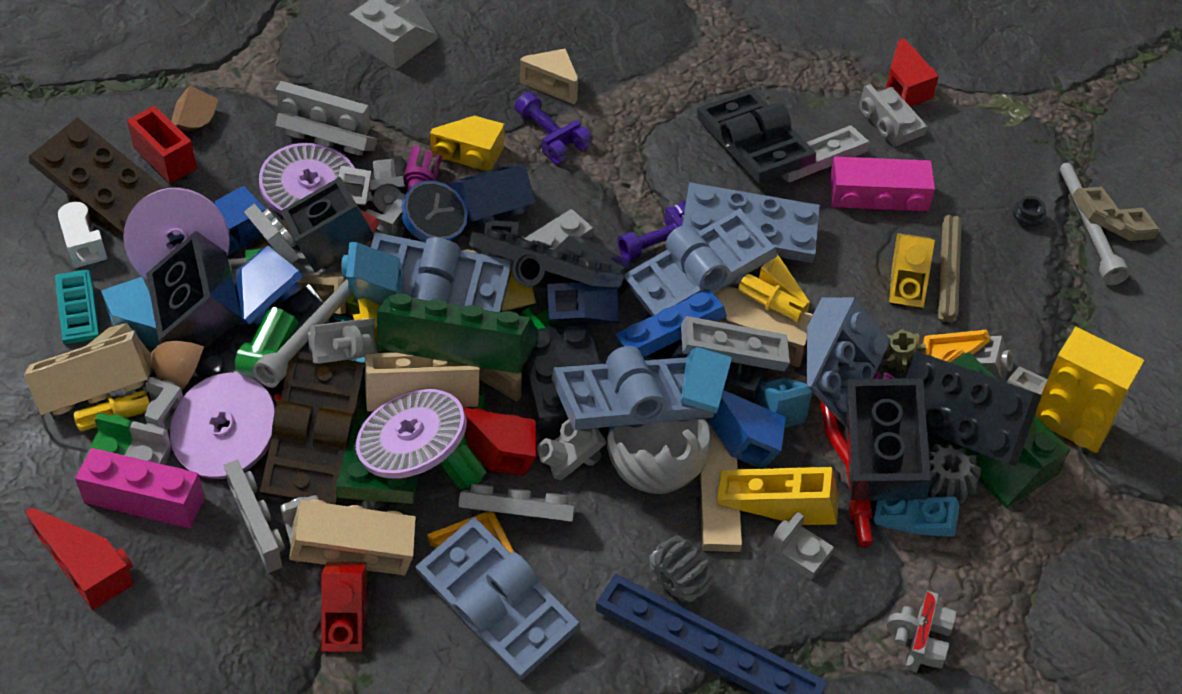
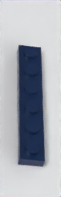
[596,574,828,694]

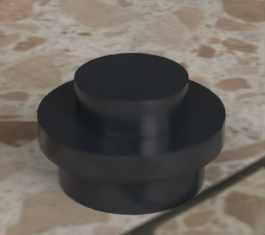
[1013,196,1047,227]

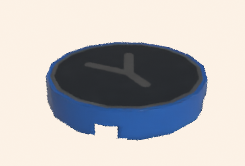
[401,181,468,243]

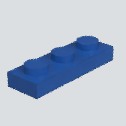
[615,289,727,357]

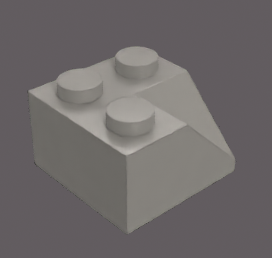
[349,0,438,70]

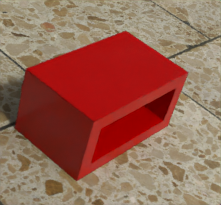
[127,105,197,184]

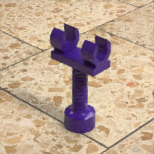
[514,92,592,164]
[617,202,686,261]

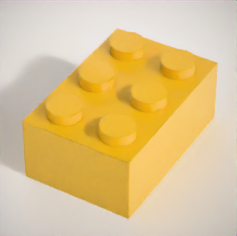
[1035,326,1144,453]

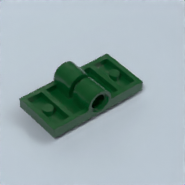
[336,394,424,504]

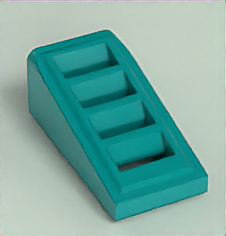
[55,270,99,345]

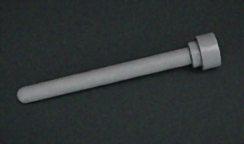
[1060,163,1130,285]
[253,279,353,387]

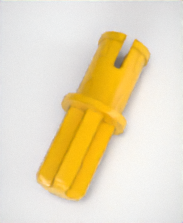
[738,274,808,323]
[74,390,150,431]

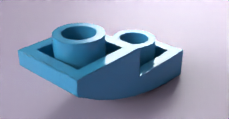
[874,497,960,537]

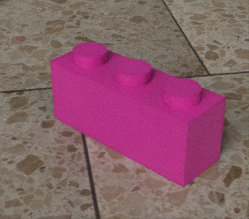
[829,157,935,211]
[75,448,205,529]

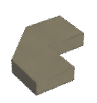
[1072,187,1160,241]

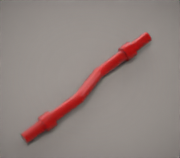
[815,395,873,547]

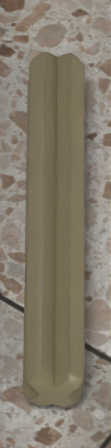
[938,215,962,323]

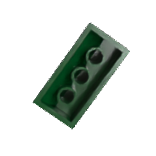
[377,293,539,374]
[934,352,1070,509]

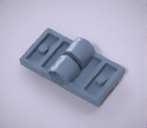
[682,182,820,263]
[624,208,777,316]
[371,232,513,312]
[551,346,714,430]
[415,517,580,681]

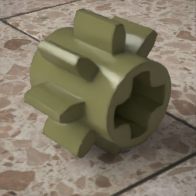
[882,329,926,374]

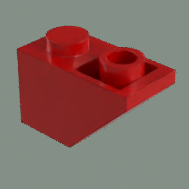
[886,38,939,107]
[464,408,536,476]
[321,561,367,652]

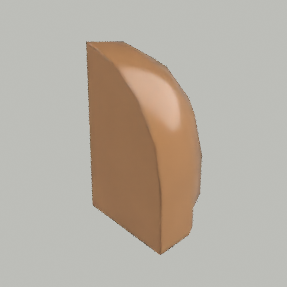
[171,85,219,132]
[150,341,204,391]

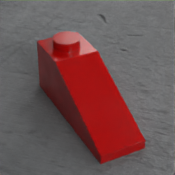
[25,508,134,611]

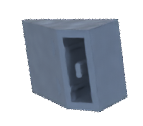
[807,297,890,427]

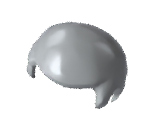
[607,419,711,494]

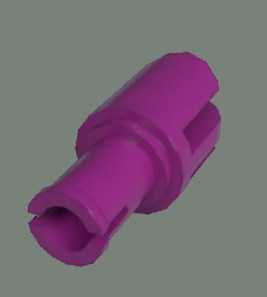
[403,146,442,194]

